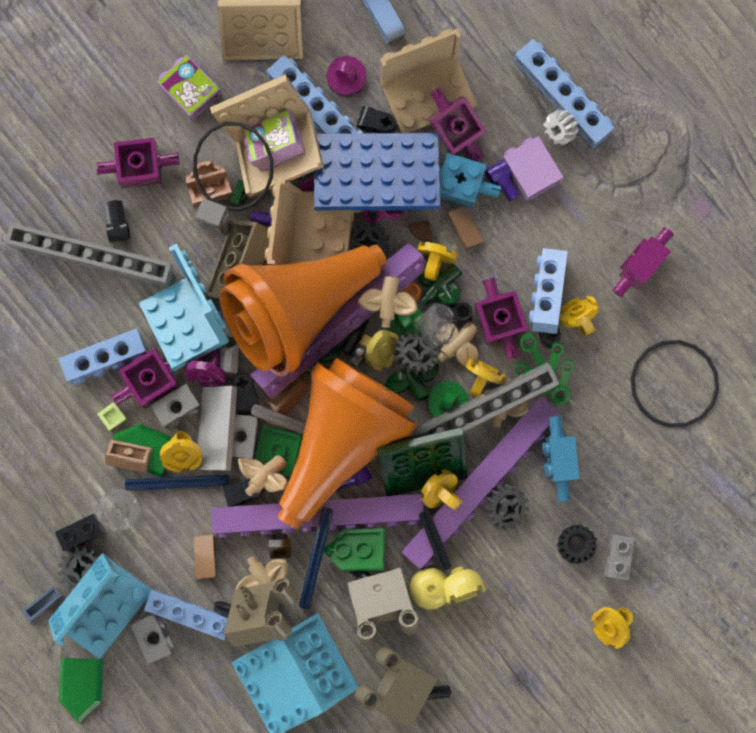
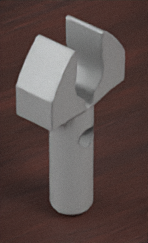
[350,345,366,367]

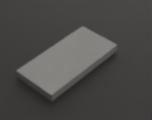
[196,386,237,471]

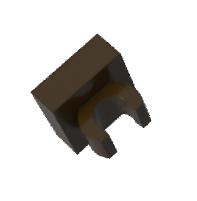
[269,534,291,559]

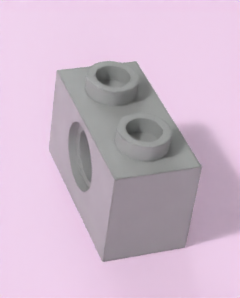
[195,198,231,235]
[150,384,201,429]
[232,415,259,459]
[604,535,634,580]
[131,614,175,664]

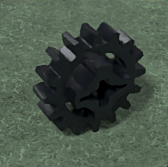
[349,222,390,256]

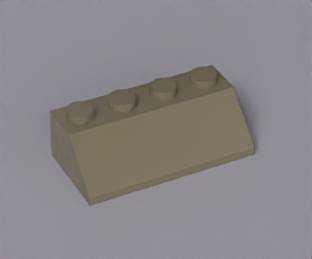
[205,220,270,301]

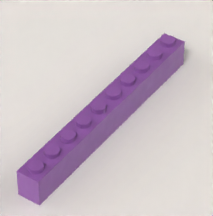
[250,243,427,399]
[401,396,560,570]
[211,494,423,538]

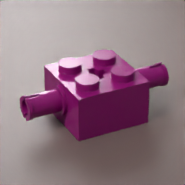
[427,87,487,161]
[96,137,180,188]
[612,227,674,298]
[474,277,528,360]
[110,348,179,408]

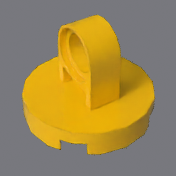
[417,242,458,280]
[559,296,599,337]
[466,358,506,397]
[160,431,202,472]
[421,469,462,510]
[591,607,633,649]

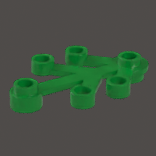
[515,333,574,404]

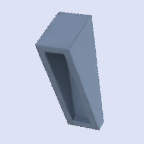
[21,586,62,624]

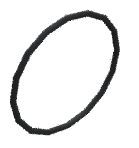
[193,122,274,211]
[631,340,719,427]

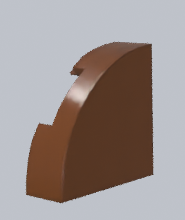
[408,221,432,242]

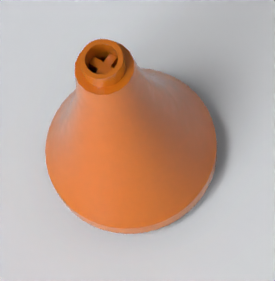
[219,245,387,376]
[277,357,419,529]

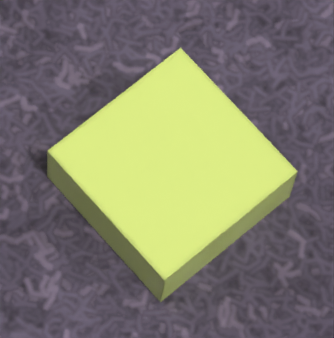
[97,402,127,431]

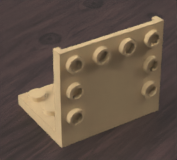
[218,0,303,60]
[380,28,477,133]
[210,75,324,198]
[265,179,354,265]

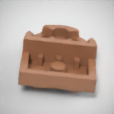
[186,161,233,209]

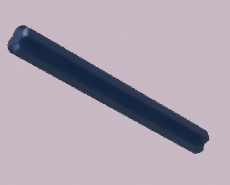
[125,475,229,491]
[299,507,333,609]

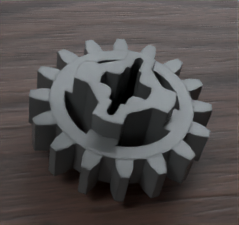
[393,332,439,376]
[484,484,529,531]
[57,547,99,589]

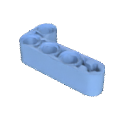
[362,0,406,44]

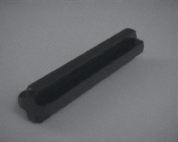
[419,510,451,571]

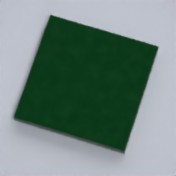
[377,427,468,496]

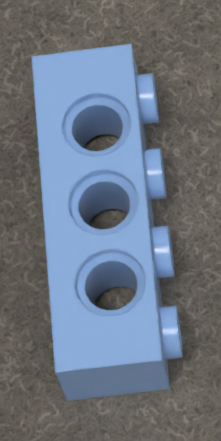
[529,248,568,334]
[58,328,147,385]
[144,590,228,640]

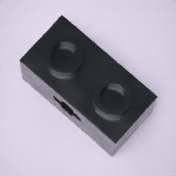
[55,514,106,552]

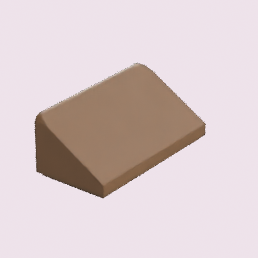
[447,206,484,251]
[264,377,310,416]
[105,439,152,473]
[193,535,217,579]

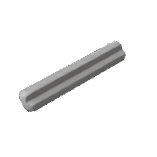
[251,404,306,434]

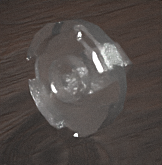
[414,305,455,347]

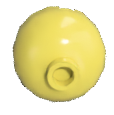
[444,566,487,605]
[409,568,448,610]

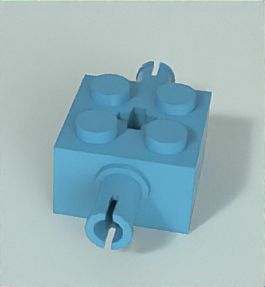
[439,153,501,209]
[541,416,580,501]

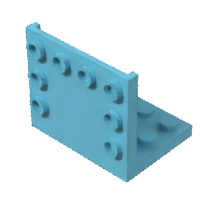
[139,244,229,371]
[49,553,152,659]
[231,613,359,733]

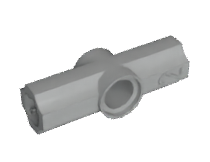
[220,319,241,376]

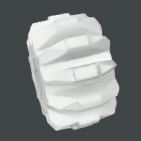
[543,109,579,145]

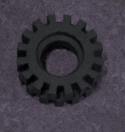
[557,524,597,564]

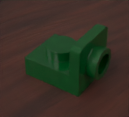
[230,179,247,207]

